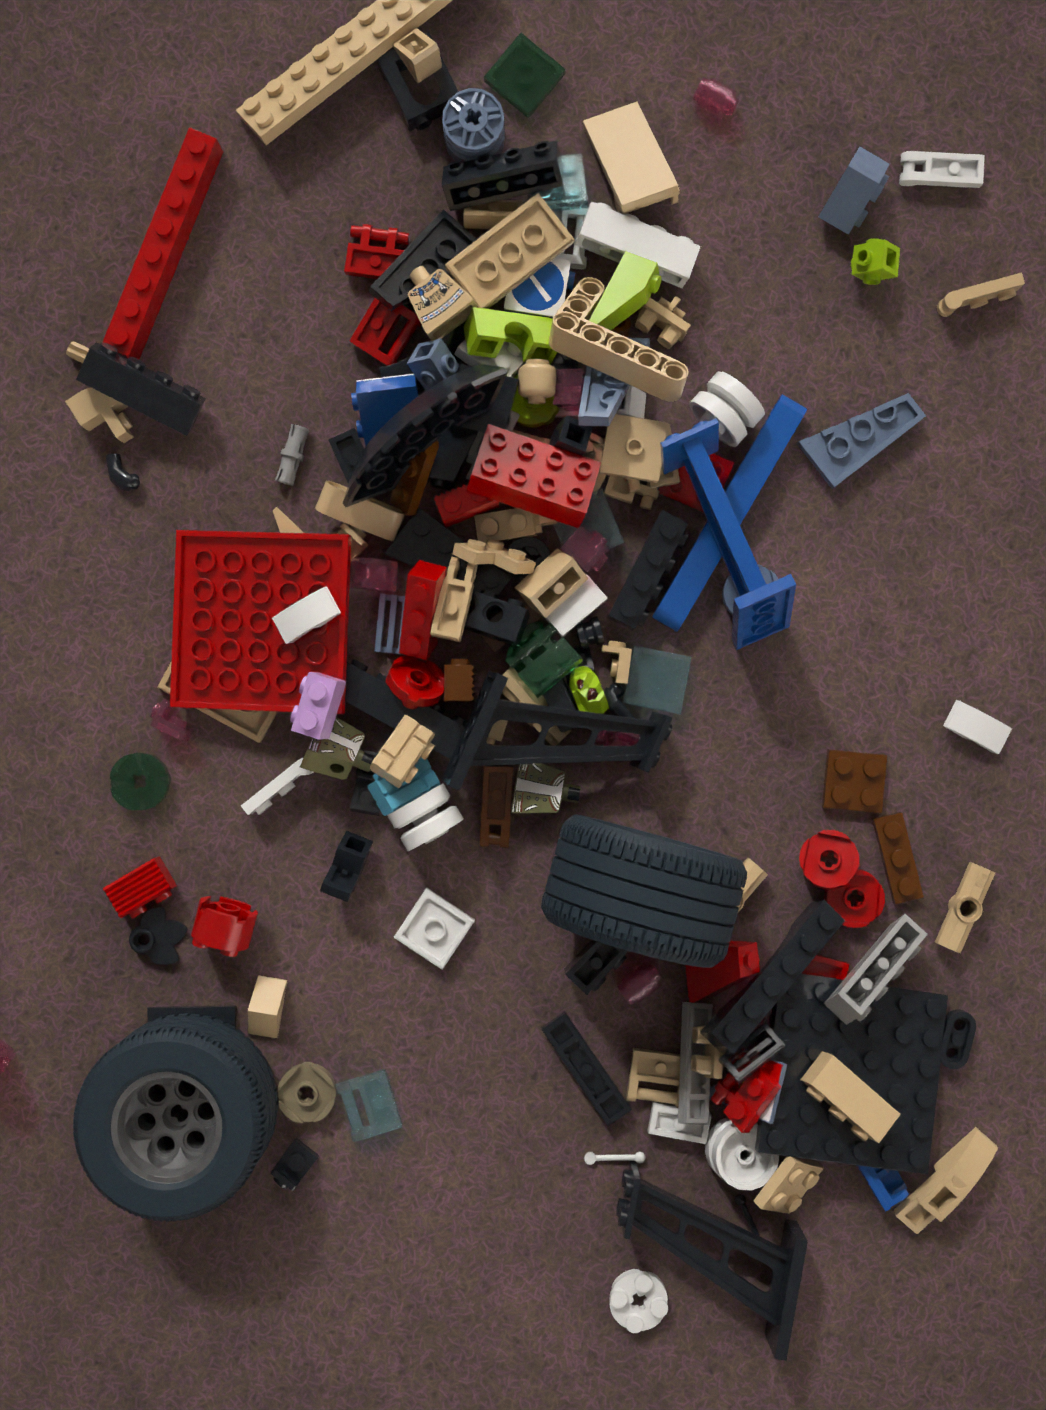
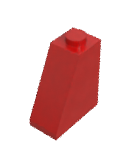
[686,940,760,1003]

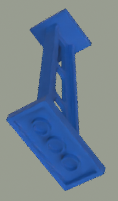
[660,418,796,650]

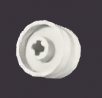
[689,371,765,447]
[387,783,464,851]
[705,1117,779,1190]

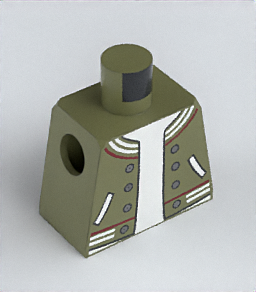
[300,717,376,780]
[511,763,581,813]

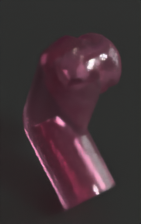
[595,730,639,746]

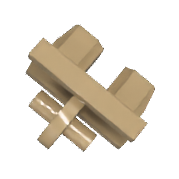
[635,296,691,349]
[691,1023,740,1079]

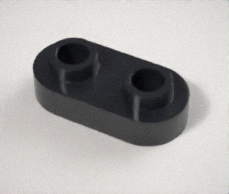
[941,1009,976,1069]

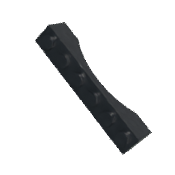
[700,900,845,1054]

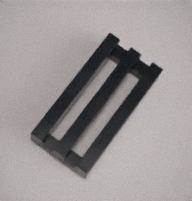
[719,1022,785,1085]

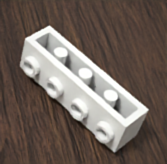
[575,201,700,288]

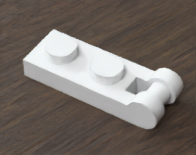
[899,151,984,188]
[241,758,314,815]

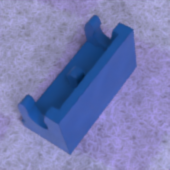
[857,1165,909,1212]

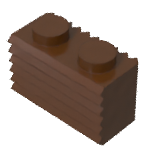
[444,659,476,702]

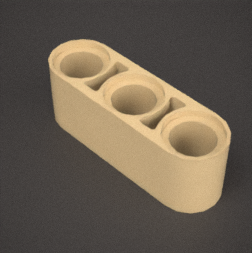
[315,481,405,541]

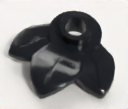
[129,907,188,964]

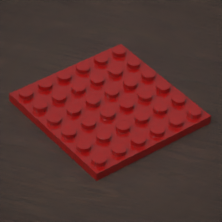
[170,530,352,714]

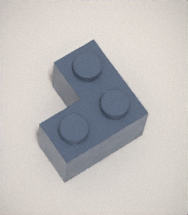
[818,147,890,234]

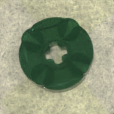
[110,752,171,811]

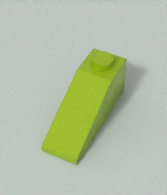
[589,251,662,330]

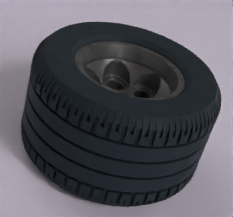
[541,814,747,968]
[73,1013,278,1222]

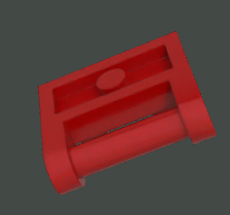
[349,298,422,366]

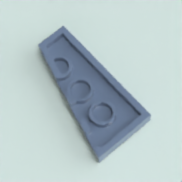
[578,338,650,426]
[796,393,926,489]

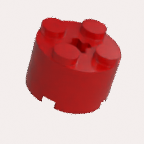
[191,896,258,957]

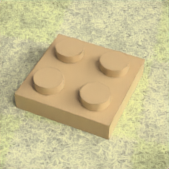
[754,1156,824,1214]

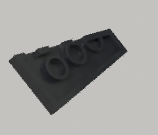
[369,209,477,311]
[384,508,512,596]

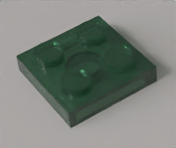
[484,33,566,118]

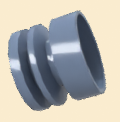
[442,88,505,162]

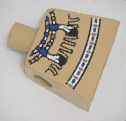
[407,266,478,341]

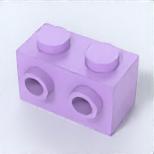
[290,672,347,740]

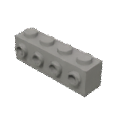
[824,914,927,1025]

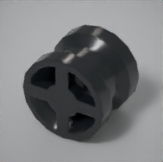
[575,616,605,650]

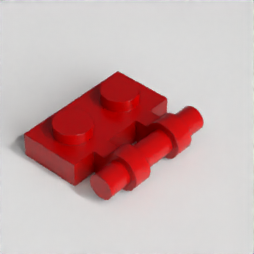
[344,224,410,279]
[711,1052,781,1133]

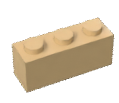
[801,1051,901,1143]

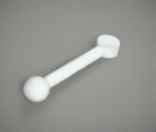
[584,1152,646,1165]

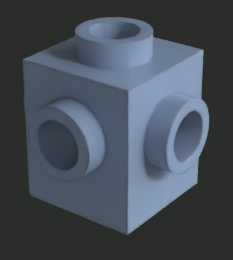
[407,338,459,391]

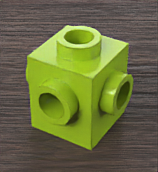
[851,239,900,285]

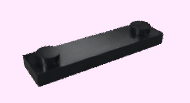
[541,1011,632,1126]

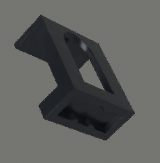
[377,32,459,132]

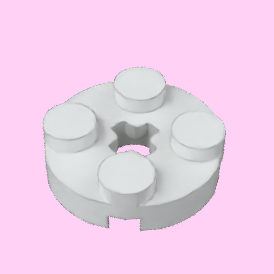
[609,1269,668,1333]

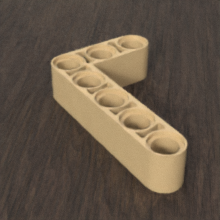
[548,277,689,402]

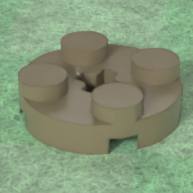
[278,1062,337,1123]

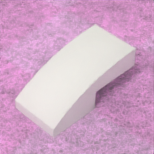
[272,587,341,644]
[943,700,1012,754]

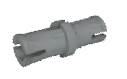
[275,424,309,486]

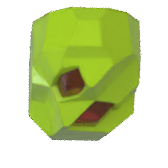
[569,666,609,714]

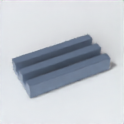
[374,593,405,655]

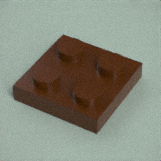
[822,749,887,813]

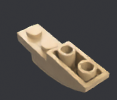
[894,1127,998,1234]

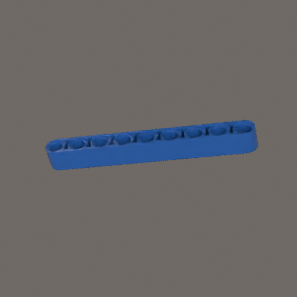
[652,394,807,632]

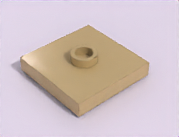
[599,414,668,483]

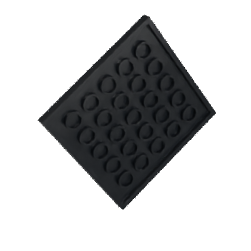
[755,973,948,1174]

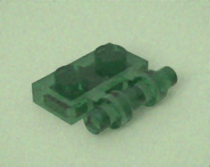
[505,623,583,699]

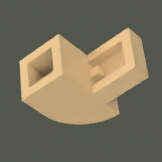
[65,388,133,443]

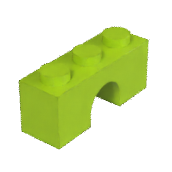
[463,307,557,365]

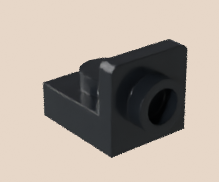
[271,1138,319,1191]

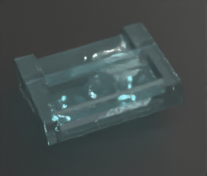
[335,1069,403,1142]

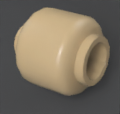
[518,359,556,404]

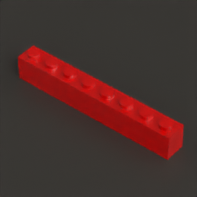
[103,127,223,360]

